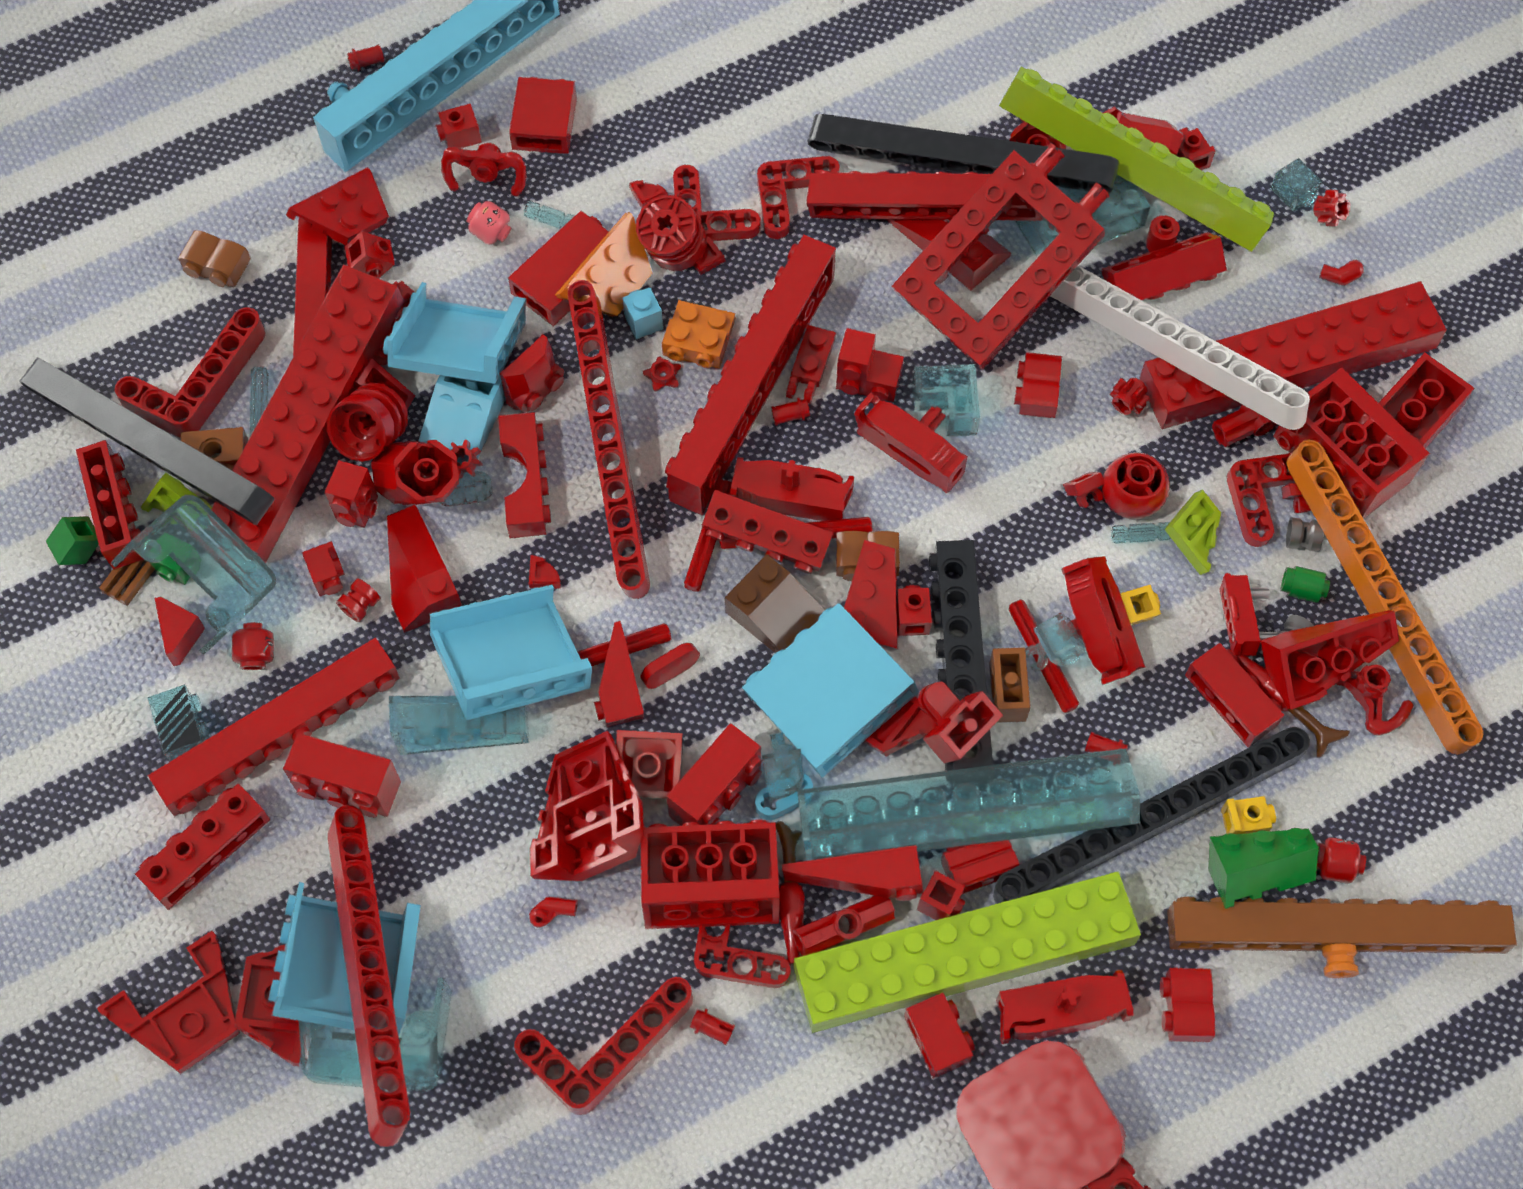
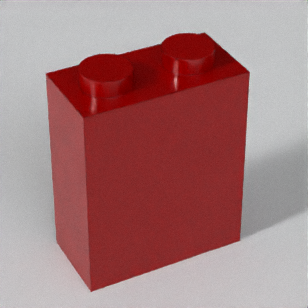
[509,77,577,154]

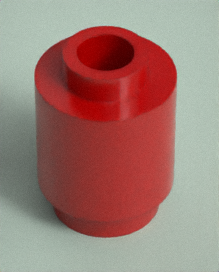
[1146,215,1180,252]

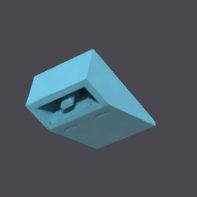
[418,375,505,464]

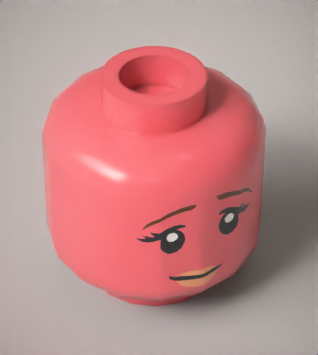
[466,201,512,245]

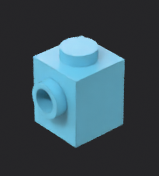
[623,287,663,339]

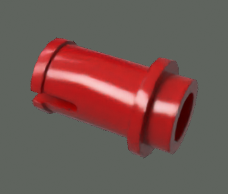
[347,44,385,71]
[771,397,810,425]
[1085,732,1129,764]
[690,1008,736,1045]

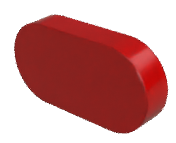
[640,642,700,689]

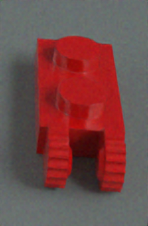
[786,325,836,404]

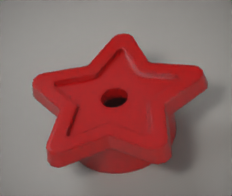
[643,356,681,392]

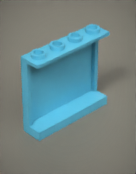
[383,282,526,384]
[430,585,592,720]
[742,603,919,778]
[268,882,421,1037]

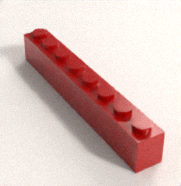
[806,171,1043,221]
[148,637,400,817]

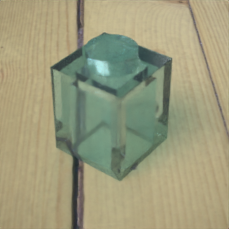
[1271,158,1322,212]

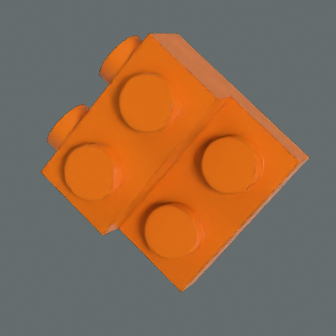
[662,300,736,369]

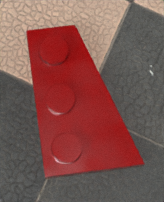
[844,539,898,649]

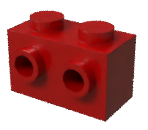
[324,460,378,528]

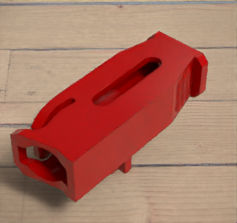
[854,393,968,493]
[730,457,855,521]
[1058,556,1145,685]
[996,970,1134,1045]

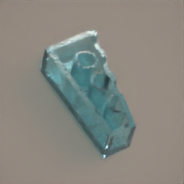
[389,696,529,755]

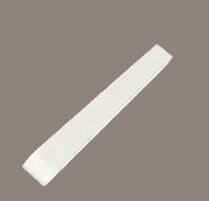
[1035,253,1310,430]

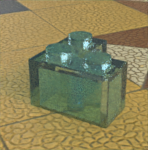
[912,364,980,436]

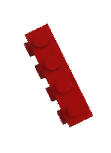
[1101,232,1227,300]
[76,440,145,570]
[702,490,833,574]
[134,783,271,910]

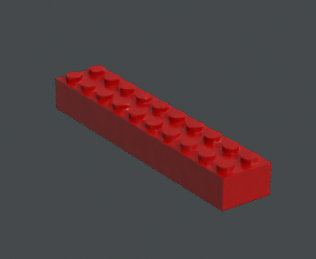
[665,234,836,515]
[201,264,404,564]
[1139,281,1447,430]

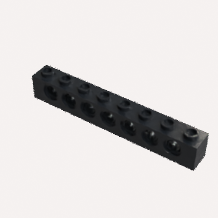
[929,540,994,790]

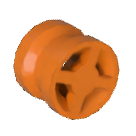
[1322,943,1359,978]

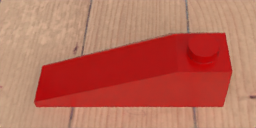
[887,219,1011,291]

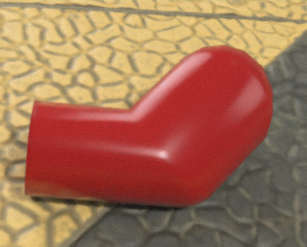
[1319,260,1364,286]

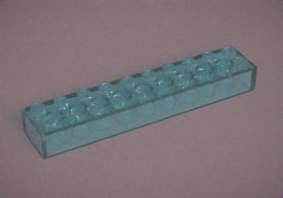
[797,748,1140,861]

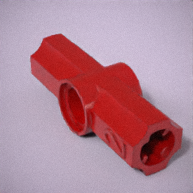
[1212,405,1277,447]
[792,896,895,956]

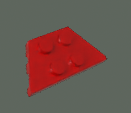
[286,167,389,245]
[864,696,937,757]
[234,944,306,1067]

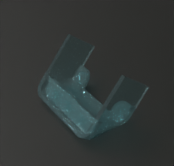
[111,495,276,655]
[299,978,452,1092]

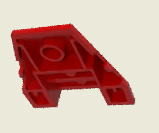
[530,731,644,881]

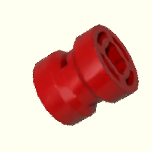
[336,578,381,622]

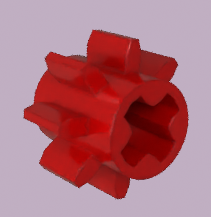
[1313,190,1350,227]
[1110,378,1150,415]
[451,440,483,479]

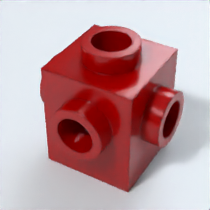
[345,231,395,279]

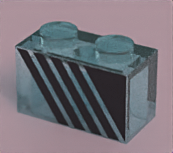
[147,684,211,762]

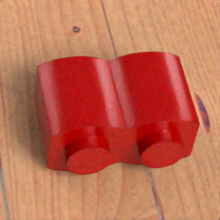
[1014,352,1062,418]
[1160,968,1215,1042]

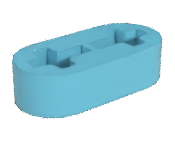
[755,772,813,820]

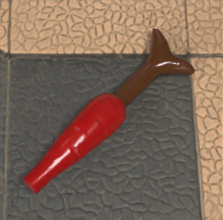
[1238,656,1350,758]
[776,821,805,965]

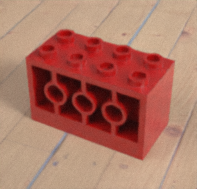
[1273,367,1430,519]
[641,819,779,929]

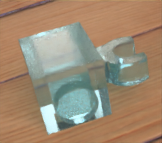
[1025,612,1086,672]

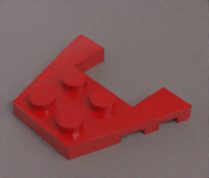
[97,930,240,1074]

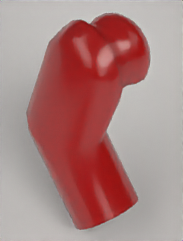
[529,896,578,928]

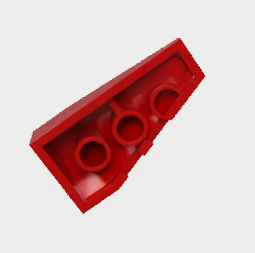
[387,504,462,633]
[1261,610,1399,710]
[782,845,923,901]

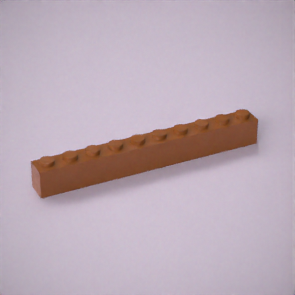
[1167,897,1517,954]

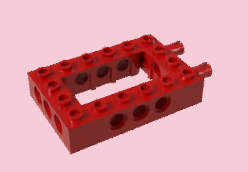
[892,143,1110,370]

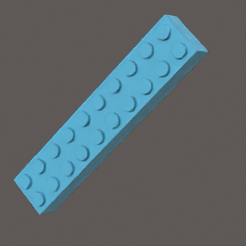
[313,0,560,172]

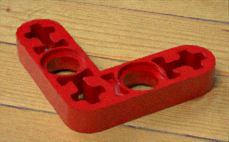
[757,156,840,239]
[673,164,761,241]
[1226,453,1295,547]
[694,924,791,988]

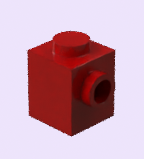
[435,103,482,148]
[897,585,932,636]
[916,870,966,920]

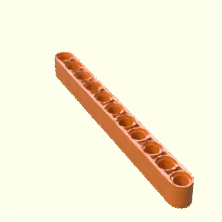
[1287,440,1483,755]

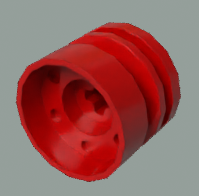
[636,195,707,271]
[326,382,408,462]

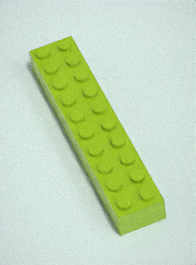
[793,871,1141,1033]

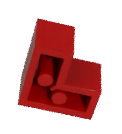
[836,328,904,402]

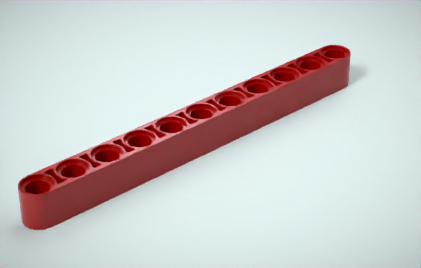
[568,280,650,599]
[327,805,410,1147]

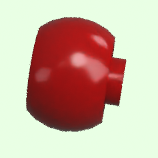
[1102,452,1170,520]

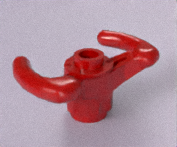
[441,143,527,197]
[1336,665,1413,736]

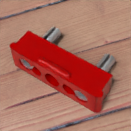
[1220,573,1278,658]

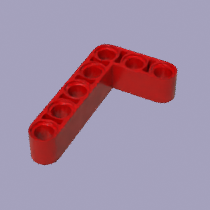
[115,307,266,438]
[514,977,693,1115]

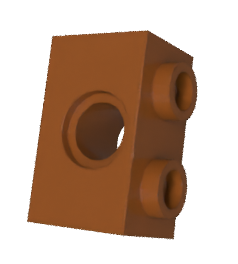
[181,427,249,470]
[989,647,1031,723]

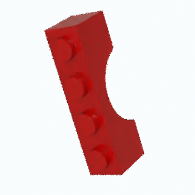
[498,412,551,539]

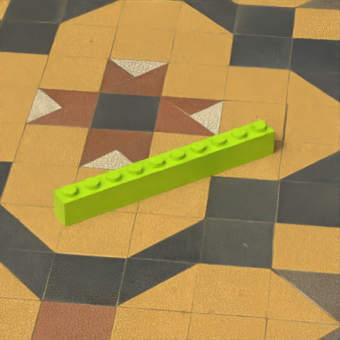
[999,66,1274,252]

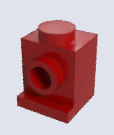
[1176,127,1216,170]
[302,541,345,596]

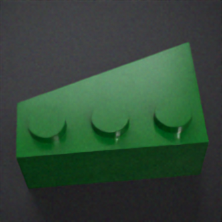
[1208,828,1318,909]

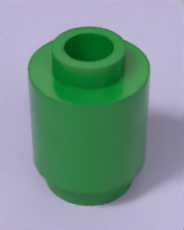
[1280,566,1330,603]

